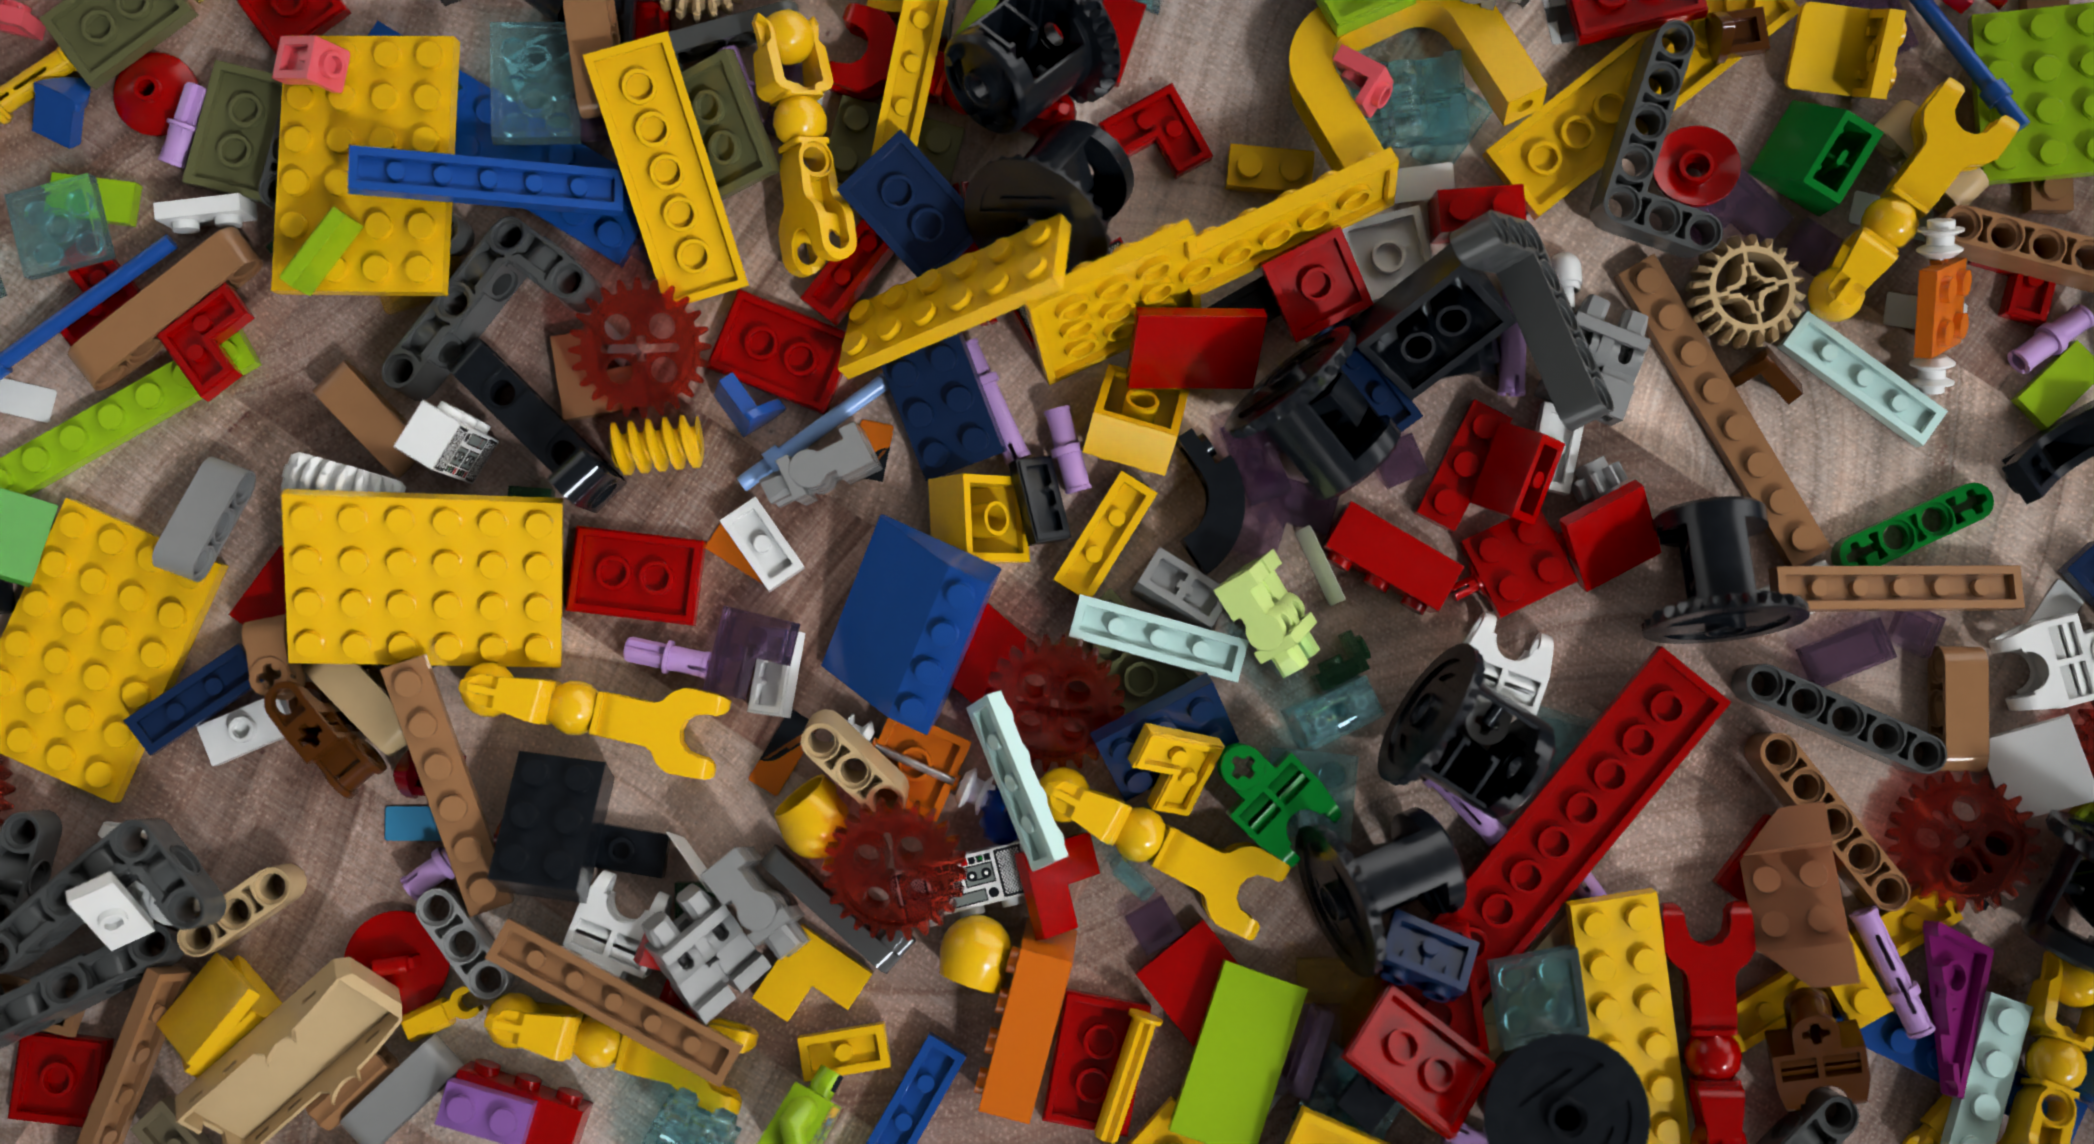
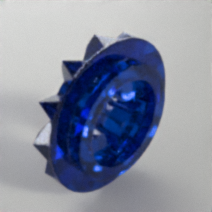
[978,784,1018,845]

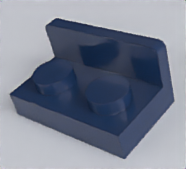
[1379,909,1480,1003]

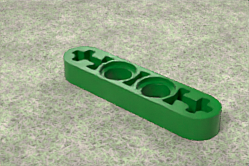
[1831,482,1994,566]

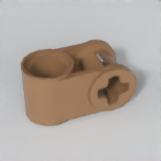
[242,614,306,700]

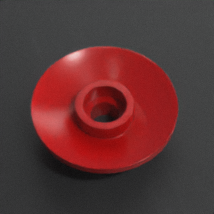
[113,53,198,137]
[1653,126,1741,207]

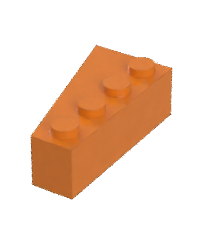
[974,917,1077,1125]

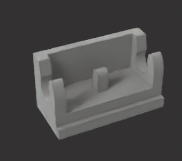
[1130,546,1224,630]

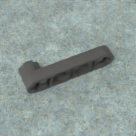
[668,1,799,72]
[761,844,916,974]

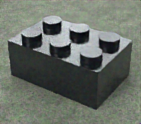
[487,751,615,904]

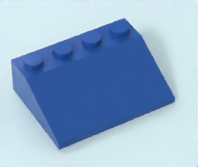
[821,514,1002,735]

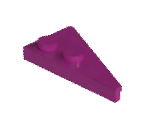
[1923,920,1994,1099]

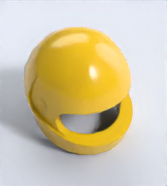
[774,774,852,859]
[939,914,1011,994]

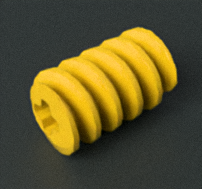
[609,415,705,476]

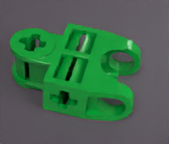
[1216,743,1343,867]

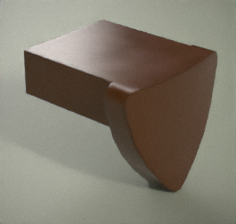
[1705,6,1770,64]
[1729,346,1803,405]

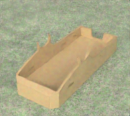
[175,957,402,1144]

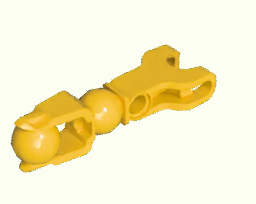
[752,9,857,278]
[1807,77,2020,322]
[458,662,732,780]
[1038,767,1291,940]
[1996,950,2094,1144]
[484,992,759,1118]

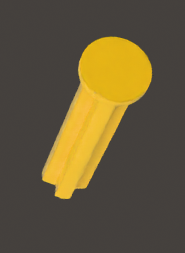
[1094,1009,1163,1143]

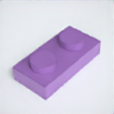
[435,1077,538,1144]

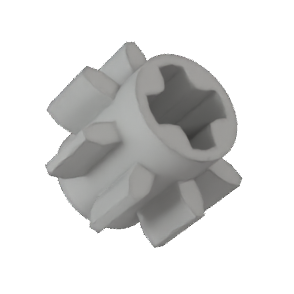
[1571,455,1628,503]

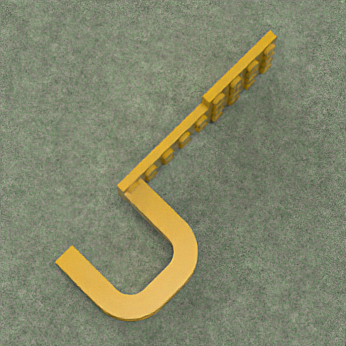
[1024,0,1548,386]

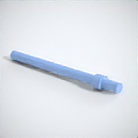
[737,372,889,492]

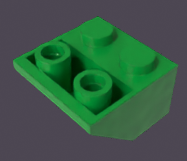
[1747,100,1884,217]

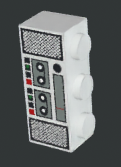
[394,400,499,484]
[893,838,1026,929]

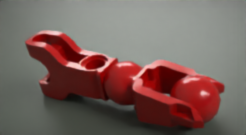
[829,3,1077,138]
[1659,900,1756,1144]

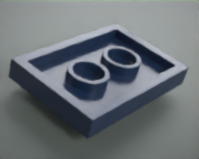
[837,129,974,277]
[881,332,1007,482]
[1090,672,1240,802]

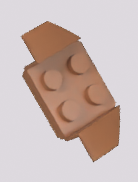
[1740,801,1860,988]

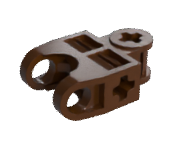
[264,681,387,799]
[1764,987,1871,1113]

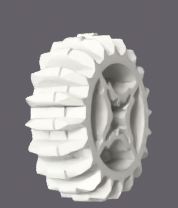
[281,452,406,493]

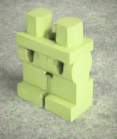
[1213,549,1320,678]

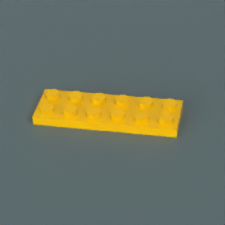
[583,31,749,310]
[838,213,1071,379]
[1565,888,1690,1144]

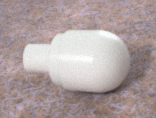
[1550,252,1583,311]

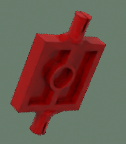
[1450,510,1578,620]

